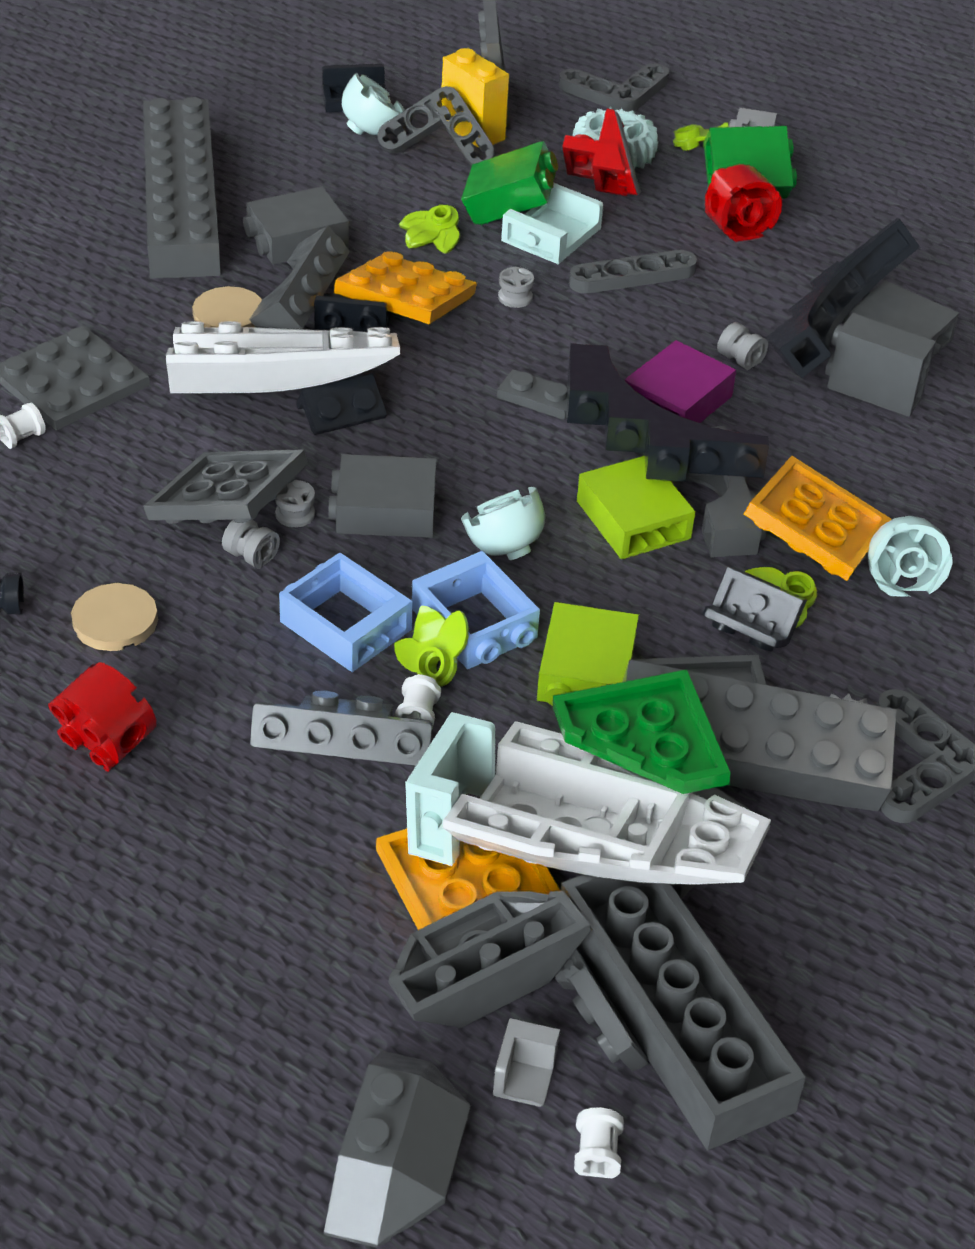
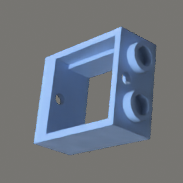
[412,551,540,670]
[279,553,413,672]

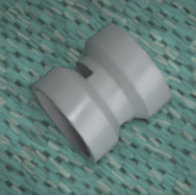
[717,322,768,370]
[222,519,280,569]

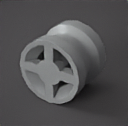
[498,267,534,308]
[275,480,315,528]

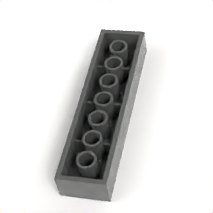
[143,97,221,279]

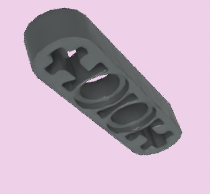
[569,250,697,293]

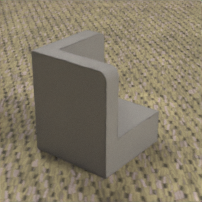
[493,1018,560,1106]

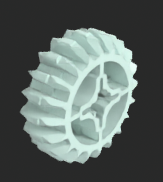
[573,107,658,169]

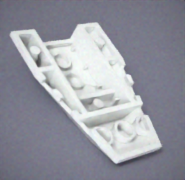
[443,721,771,884]

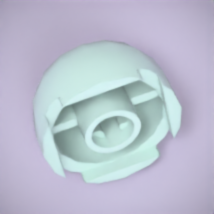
[342,73,405,135]
[461,487,545,560]
[867,516,953,597]

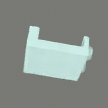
[501,183,603,264]
[406,712,495,866]

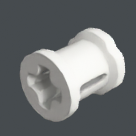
[0,403,46,449]
[395,674,441,727]
[574,1108,624,1178]

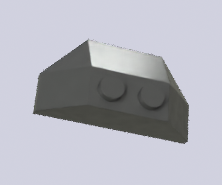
[388,891,590,1028]
[324,1051,471,1248]

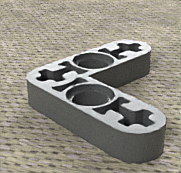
[559,63,669,112]
[378,86,496,166]
[877,689,975,823]

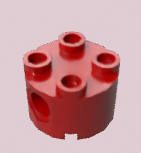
[705,164,782,242]
[48,662,157,772]

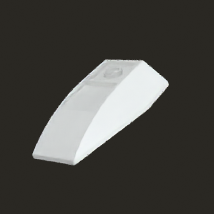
[166,321,400,393]

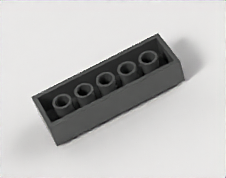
[622,659,897,811]
[561,874,806,1151]

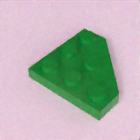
[553,669,730,794]

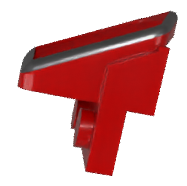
[562,108,641,196]

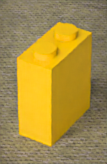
[441,48,509,148]

